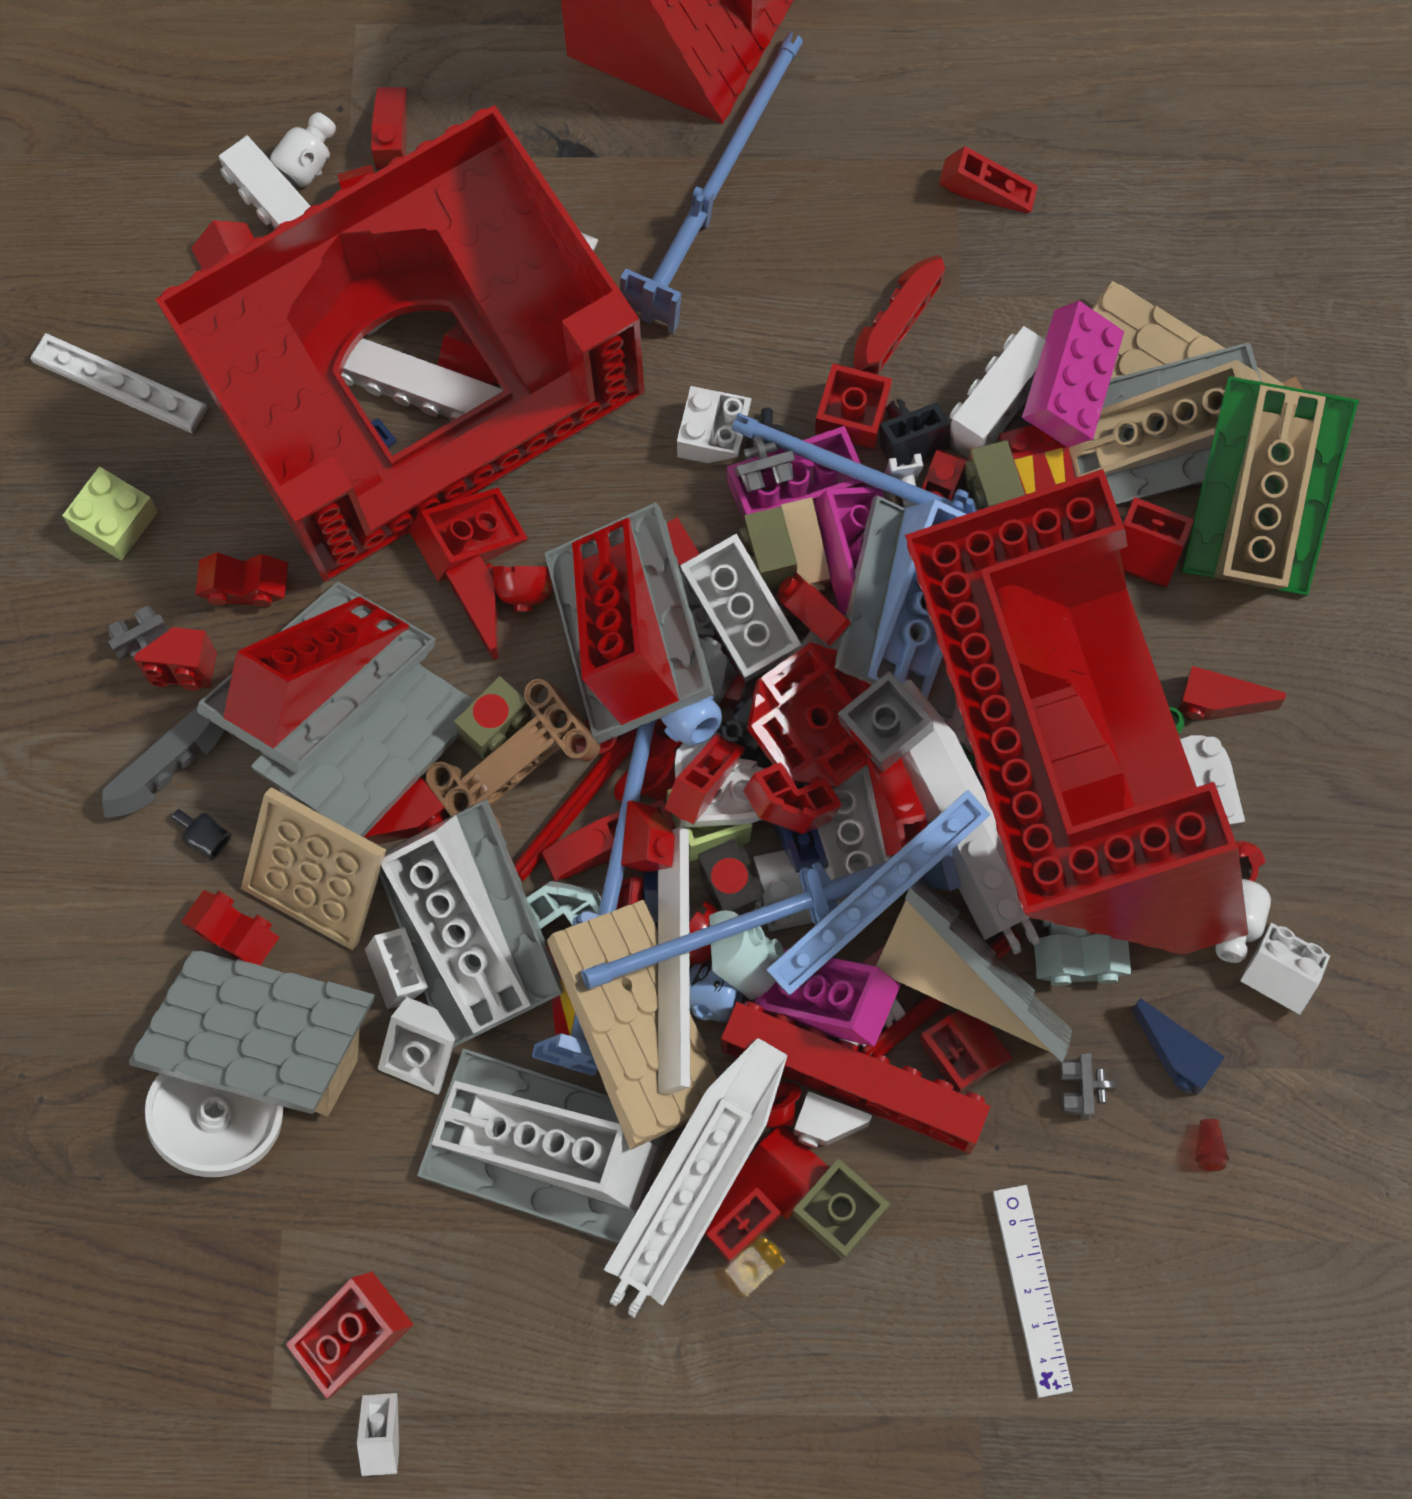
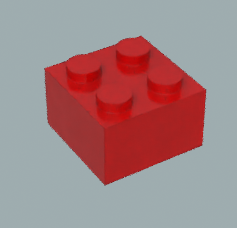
[815,363,892,449]

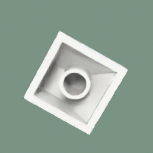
[378,997,455,1094]

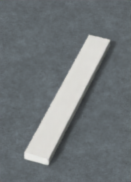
[658,827,690,1095]

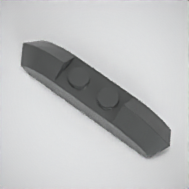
[102,706,225,818]

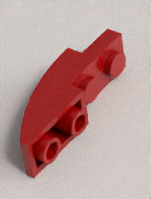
[541,799,676,882]

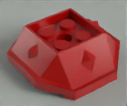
[747,642,872,788]

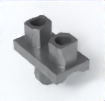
[734,436,795,492]
[107,606,169,660]
[1060,1053,1116,1120]

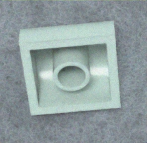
[709,910,784,1000]

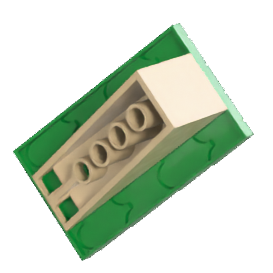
[1181,376,1359,596]

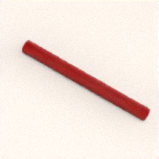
[514,728,637,881]
[862,928,1021,1056]

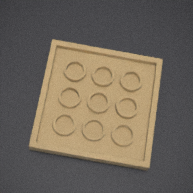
[241,787,386,951]

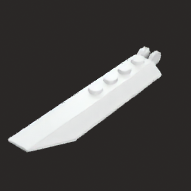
[901,679,1040,955]
[604,1038,788,1318]

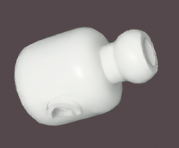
[270,112,336,187]
[1216,879,1271,963]

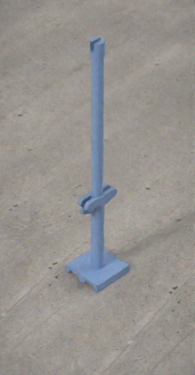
[619,33,803,334]
[731,413,978,514]
[532,719,658,1076]
[581,821,961,989]

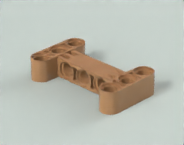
[426,679,600,830]

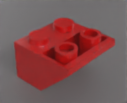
[1120,497,1194,588]
[134,627,217,691]
[919,1010,1013,1094]
[703,1172,781,1265]

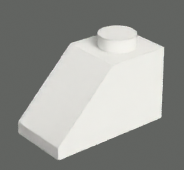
[794,1091,872,1148]
[357,1393,399,1476]

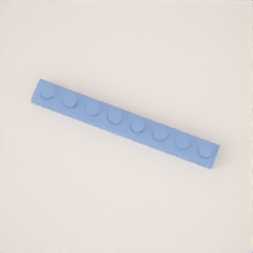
[766,790,991,995]

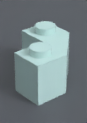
[526,881,601,929]
[1034,933,1131,986]

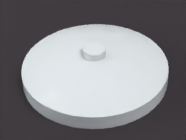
[145,1074,283,1177]

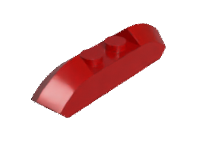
[854,255,945,375]

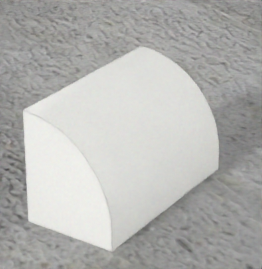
[365,927,428,1010]

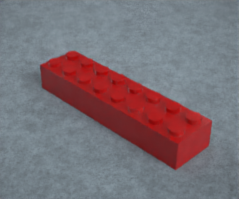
[721,1001,991,1154]

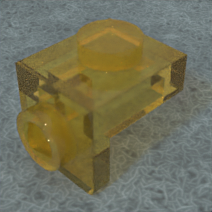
[724,1237,786,1296]

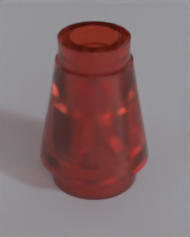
[1195,1118,1229,1172]

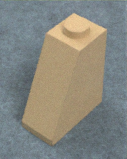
[781,497,831,594]

